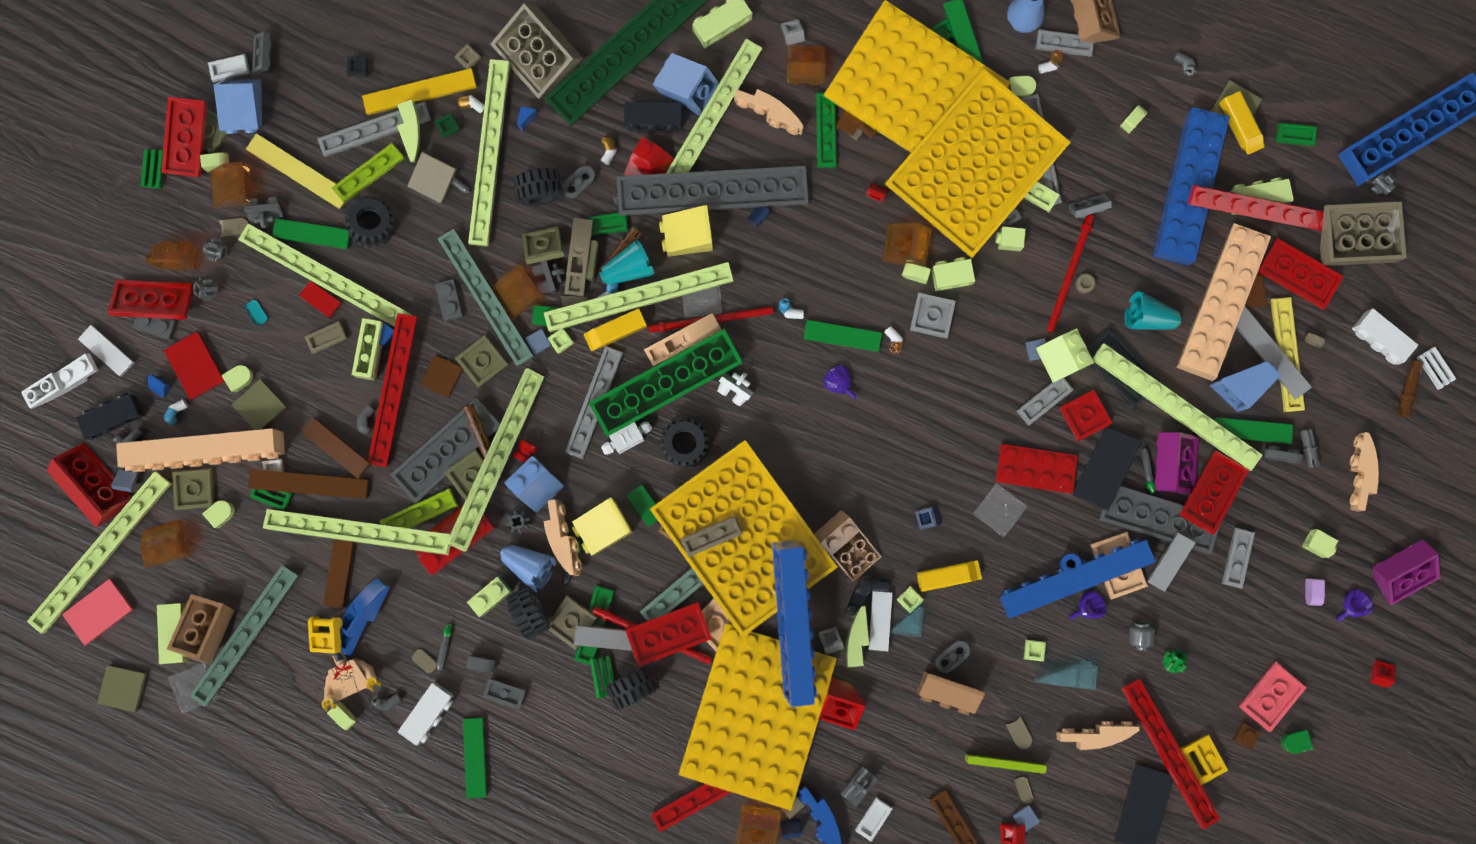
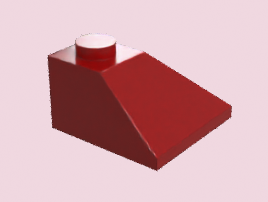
[624,137,674,176]
[819,677,866,731]

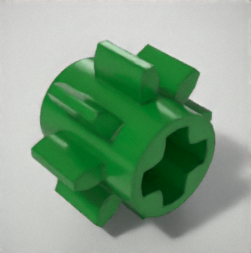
[1162,649,1188,674]

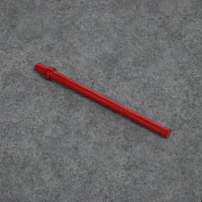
[1046,214,1094,333]
[648,306,773,333]
[592,606,712,664]

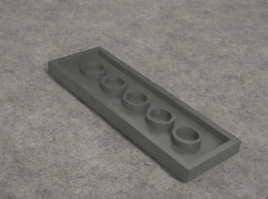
[390,398,500,504]
[1098,486,1219,554]

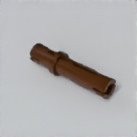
[597,227,642,273]
[1397,360,1424,418]
[462,403,491,459]

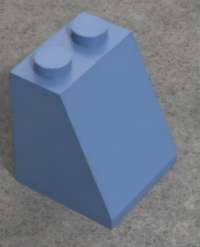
[653,53,719,116]
[214,79,262,134]
[1210,362,1281,412]
[504,456,565,513]

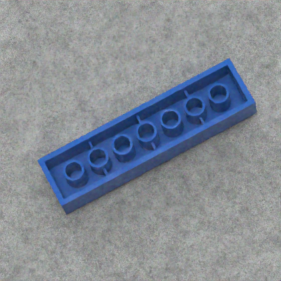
[1338,72,1476,186]
[1152,107,1230,266]
[772,540,817,707]

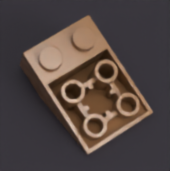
[814,510,882,582]

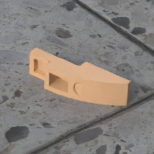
[734,89,804,135]
[644,313,722,366]
[1350,432,1379,512]
[543,499,582,576]
[1057,721,1139,750]

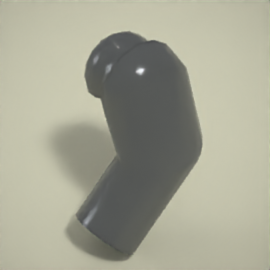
[1173,52,1196,76]
[357,405,375,434]
[113,428,143,446]
[371,693,402,711]

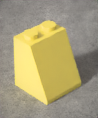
[659,205,713,257]
[572,498,633,556]

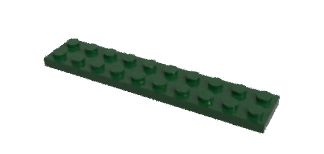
[545,0,708,127]

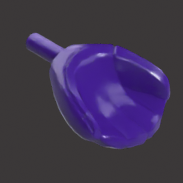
[824,365,857,399]
[1336,588,1373,622]
[1069,590,1107,620]

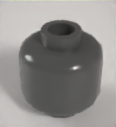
[1129,620,1155,651]

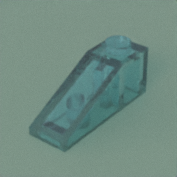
[1033,660,1098,690]

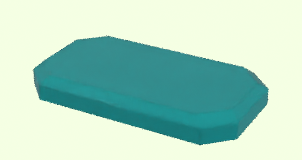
[245,300,268,326]

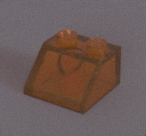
[787,45,826,85]
[210,162,252,208]
[882,223,932,266]
[145,241,198,270]
[491,264,544,320]
[140,520,191,568]
[735,805,781,844]

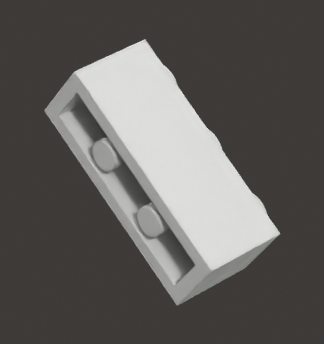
[1352,309,1418,365]
[398,682,454,746]

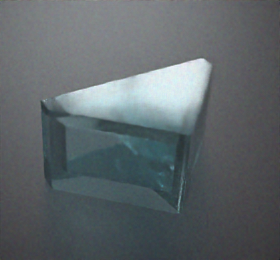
[890,606,924,637]

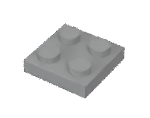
[910,293,956,339]

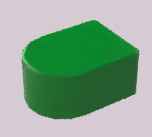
[1280,729,1313,754]

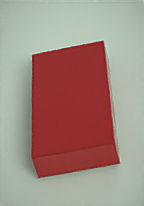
[299,281,342,319]

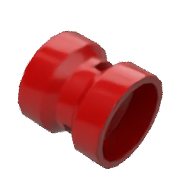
[512,440,538,463]

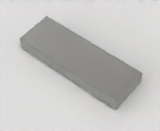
[1036,29,1094,57]
[1017,378,1073,426]
[1222,528,1255,589]
[1147,532,1195,592]
[574,624,632,651]

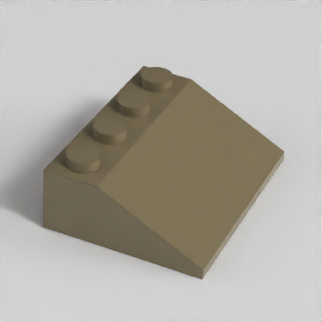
[490,3,583,99]
[1320,202,1406,266]

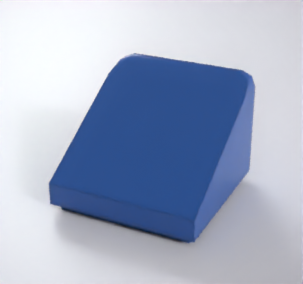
[517,107,537,130]
[379,323,394,348]
[148,374,172,398]

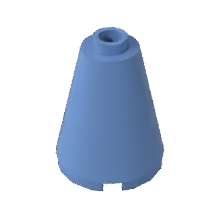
[1007,0,1045,33]
[500,544,556,592]

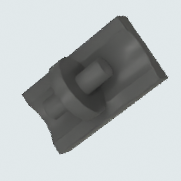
[244,197,284,228]
[531,260,565,295]
[840,766,878,807]

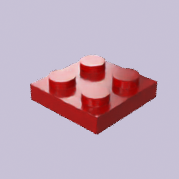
[1059,390,1112,442]

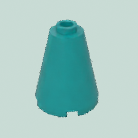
[599,240,654,285]
[1124,291,1182,330]

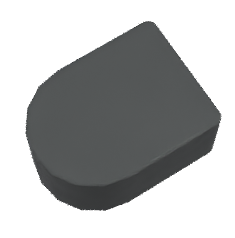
[466,655,496,673]

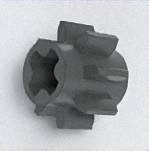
[1371,172,1396,196]
[203,237,227,262]
[193,276,218,301]
[506,510,530,534]

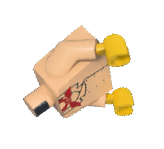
[321,652,381,711]

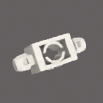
[601,422,652,455]

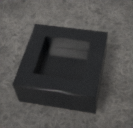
[347,56,368,77]

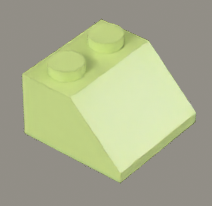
[1036,329,1094,382]

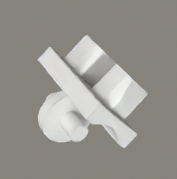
[717,372,754,406]

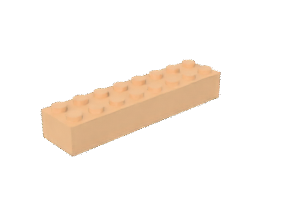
[1176,223,1271,381]
[116,429,285,472]

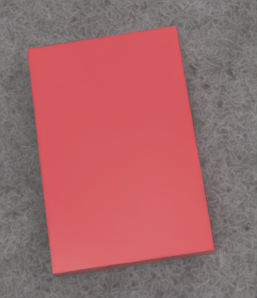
[62,579,134,645]
[1238,662,1307,732]

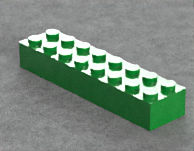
[588,329,743,437]

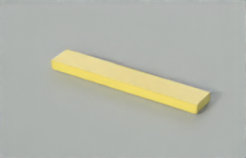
[246,134,346,210]
[1271,297,1305,412]

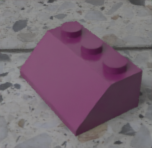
[1155,432,1199,494]
[1373,540,1440,606]

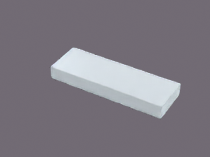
[78,325,135,377]
[868,591,892,651]

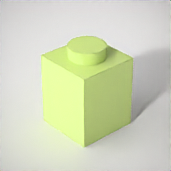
[995,227,1025,251]
[1302,529,1338,558]

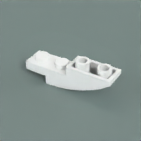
[21,354,98,409]

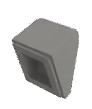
[781,19,805,45]
[818,626,844,655]

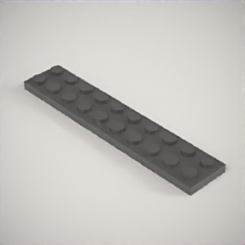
[616,166,808,216]

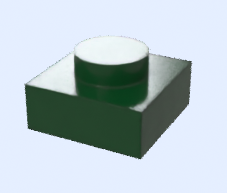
[434,113,460,139]

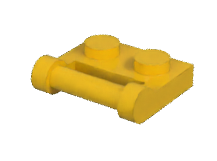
[308,616,343,653]
[1180,735,1228,785]

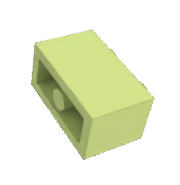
[931,257,975,291]
[467,577,513,617]

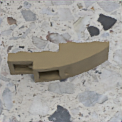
[564,218,593,296]

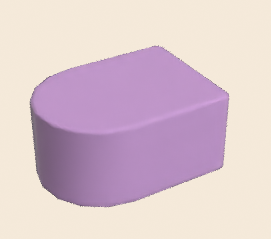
[1305,579,1325,606]

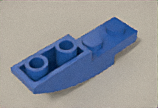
[340,578,390,655]
[798,785,841,844]

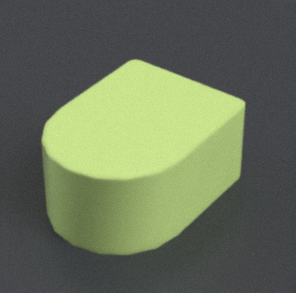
[1008,76,1036,98]
[1120,105,1148,133]
[200,153,230,172]
[902,263,931,284]
[222,365,254,393]
[203,501,235,528]
[327,702,357,730]

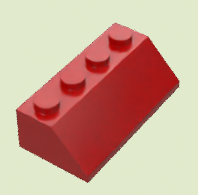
[47,443,132,528]
[415,505,496,575]

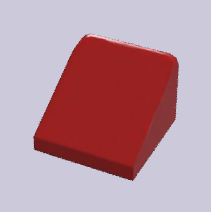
[866,183,888,202]
[1371,660,1395,688]
[1000,823,1025,844]

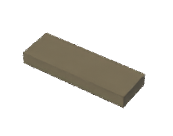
[680,516,742,557]

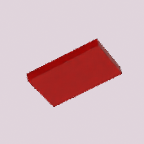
[163,332,225,400]

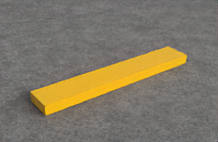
[362,68,477,115]

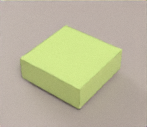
[547,329,574,354]
[896,586,924,613]
[1024,640,1046,661]

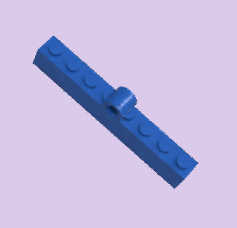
[999,539,1156,619]

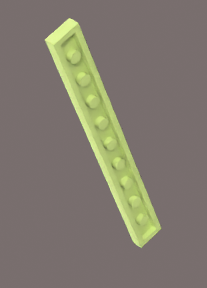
[666,39,762,174]
[468,59,510,246]
[238,224,413,327]
[544,262,733,332]
[1092,343,1262,471]
[447,368,544,552]
[27,471,172,634]
[263,509,450,555]

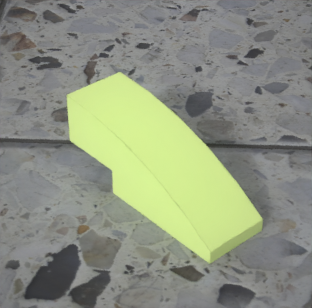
[397,100,420,163]
[846,606,869,667]

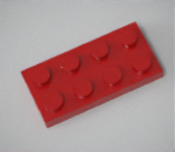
[161,97,208,178]
[1258,238,1344,310]
[107,279,193,320]
[995,444,1078,494]
[1179,450,1249,535]
[625,602,712,667]

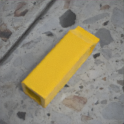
[1219,91,1265,155]
[584,308,647,352]
[916,560,982,592]

